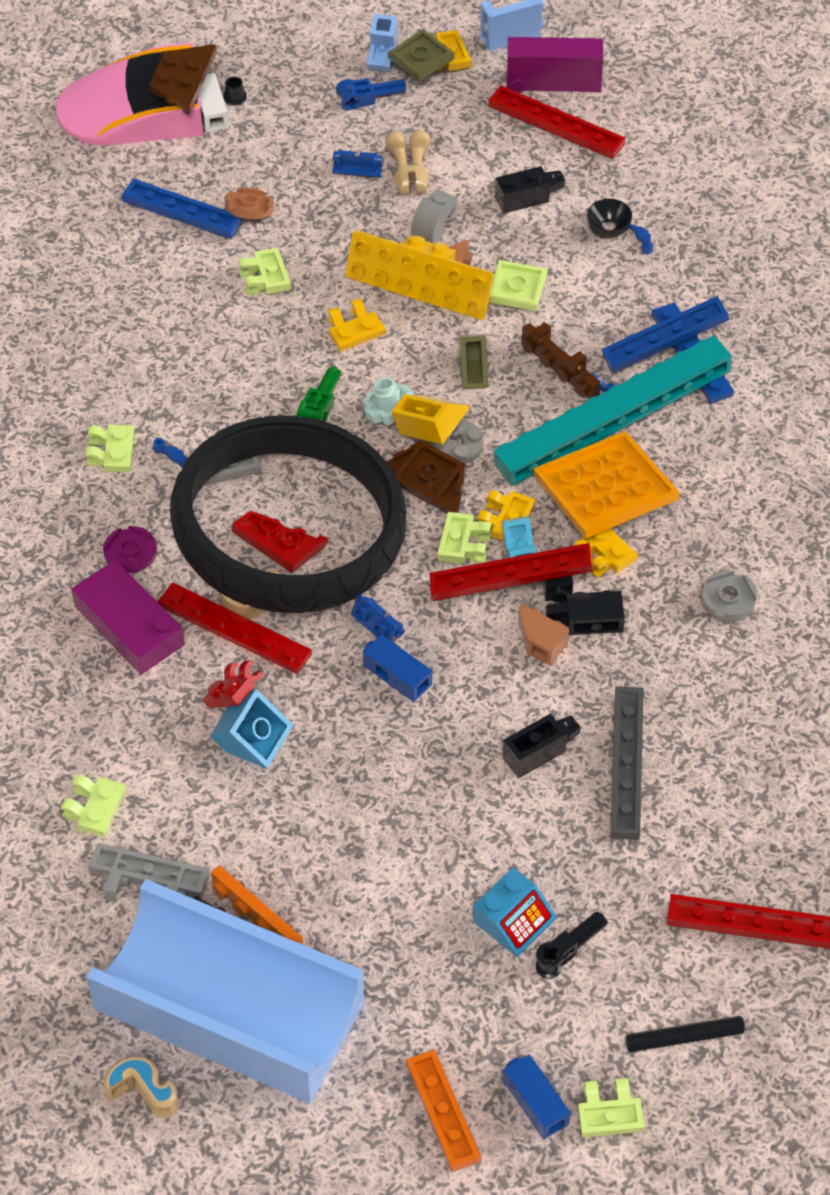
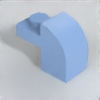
[367,14,398,72]

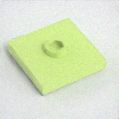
[489,260,548,311]

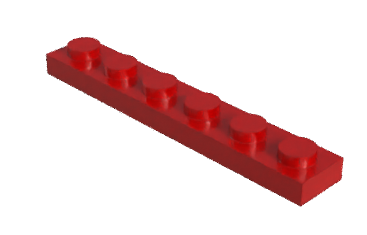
[488,85,626,159]
[430,543,594,601]
[157,582,312,675]
[667,894,830,949]

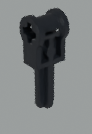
[535,912,608,979]

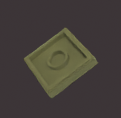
[388,29,455,82]

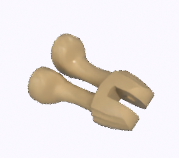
[385,131,431,195]

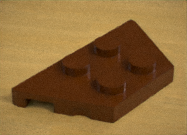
[149,44,217,115]
[386,440,466,513]

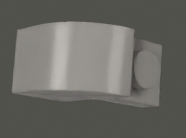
[411,189,458,244]

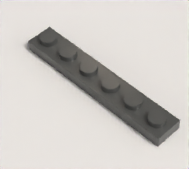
[610,686,644,840]

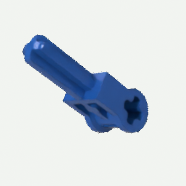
[335,78,406,111]

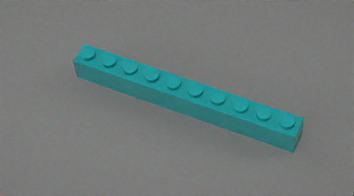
[494,335,732,486]

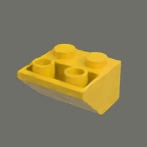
[391,394,469,445]

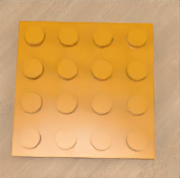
[533,431,679,539]

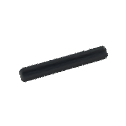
[625,1016,745,1052]

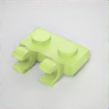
[239,248,291,296]
[86,425,135,472]
[437,512,491,564]
[61,775,126,837]
[578,1078,645,1138]

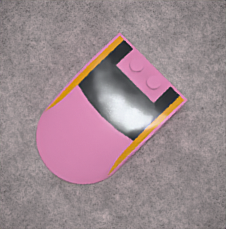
[56,43,203,145]

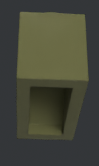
[458,334,489,389]

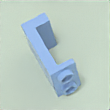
[480,0,544,51]

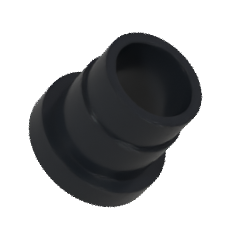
[223,76,247,105]

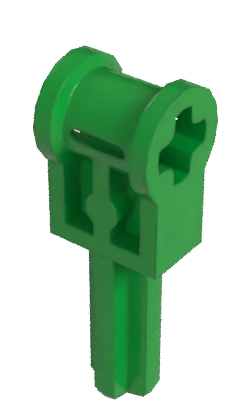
[296,366,342,422]

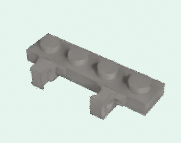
[88,843,210,902]

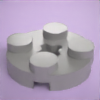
[431,420,483,463]
[701,570,757,622]

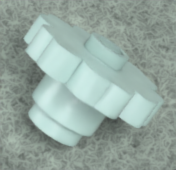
[363,377,414,425]

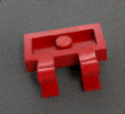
[202,660,263,708]

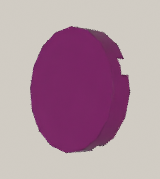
[103,526,157,573]

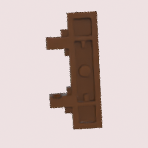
[521,322,601,399]

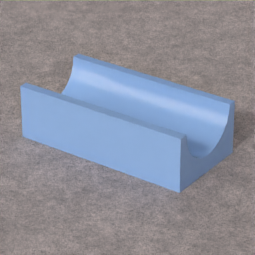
[86,879,365,1104]

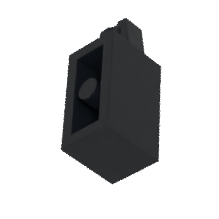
[495,166,565,214]
[545,590,625,635]
[503,713,581,778]

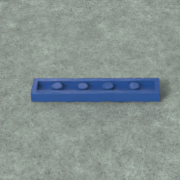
[122,178,242,239]
[601,296,729,373]
[651,302,734,404]

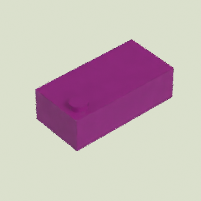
[507,37,603,92]
[71,560,185,675]

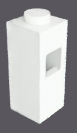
[199,73,229,132]

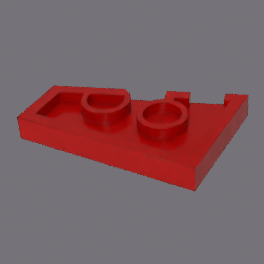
[232,511,328,573]

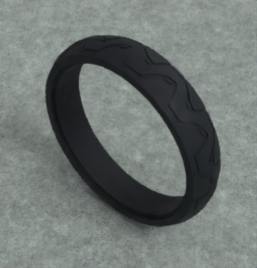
[170,415,406,613]

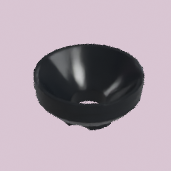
[587,198,632,237]

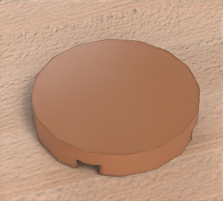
[224,187,274,220]

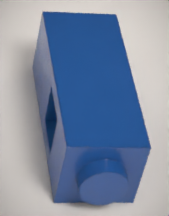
[363,634,432,702]
[503,1054,570,1140]

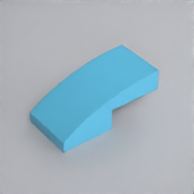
[501,516,536,558]

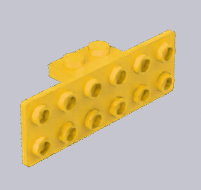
[345,230,494,320]

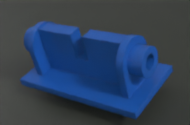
[332,149,384,178]
[351,594,405,641]

